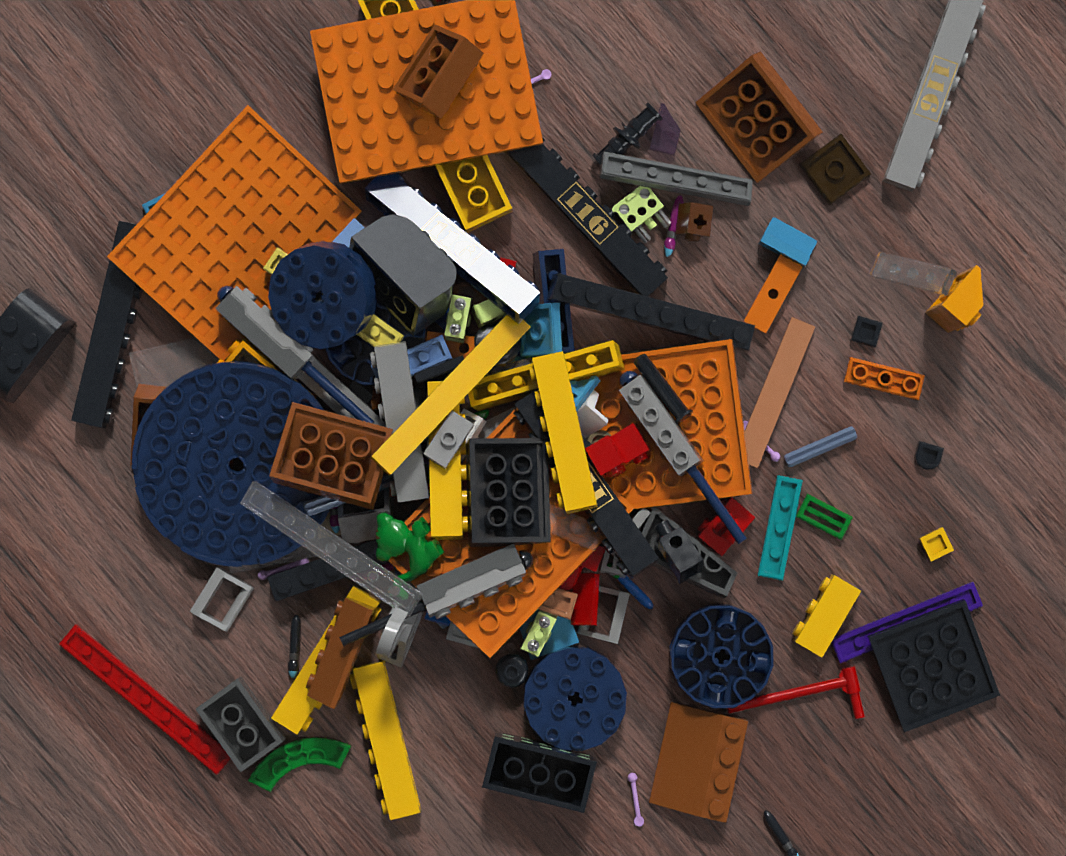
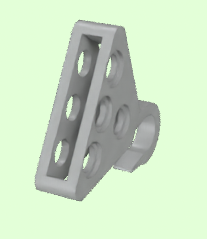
[376,582,423,667]

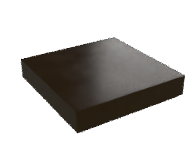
[799,134,871,205]

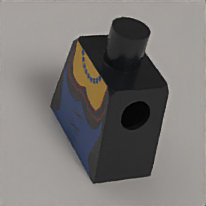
[655,520,703,585]

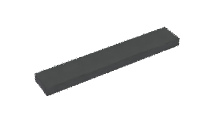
[600,152,753,206]

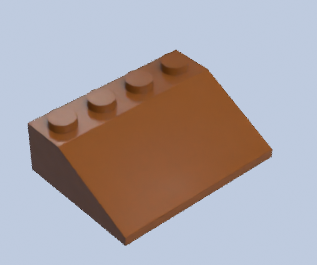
[695,51,823,183]
[269,402,393,510]
[649,702,748,823]

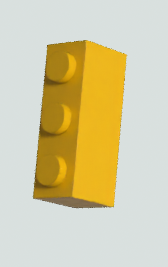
[792,574,861,657]

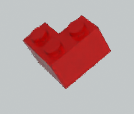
[585,423,652,478]

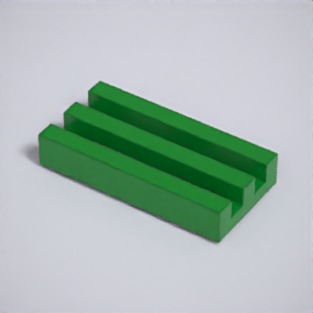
[796,494,853,540]

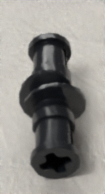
[592,102,663,165]

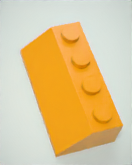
[925,265,983,333]

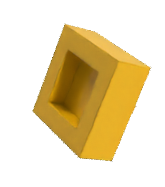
[918,527,954,562]

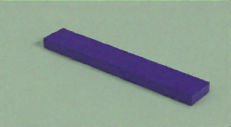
[831,582,983,663]

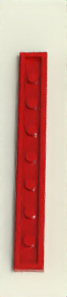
[59,624,231,775]

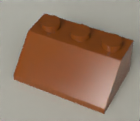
[392,24,484,119]

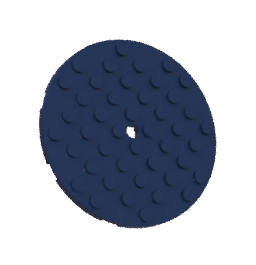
[132,361,330,567]

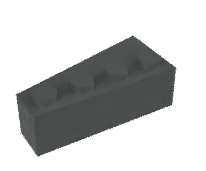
[641,507,737,599]

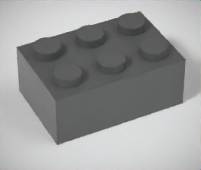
[196,677,286,772]

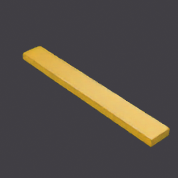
[370,314,531,476]

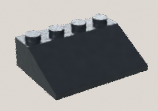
[466,438,551,547]

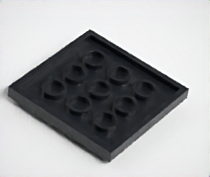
[867,599,1000,733]

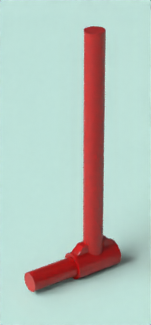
[728,666,865,719]

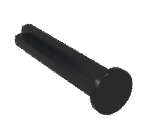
[634,354,693,424]

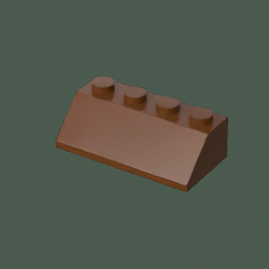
[305,597,376,709]

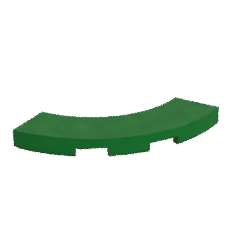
[248,737,352,792]

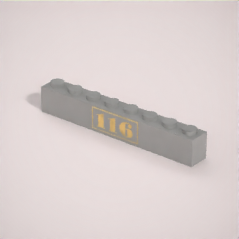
[882,0,986,192]

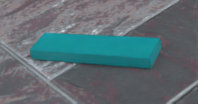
[757,475,803,581]

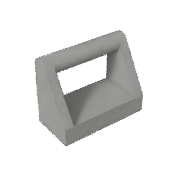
[190,567,254,632]
[577,586,630,644]

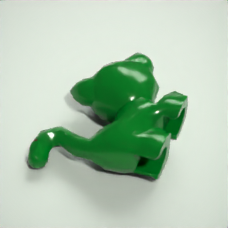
[375,513,444,601]

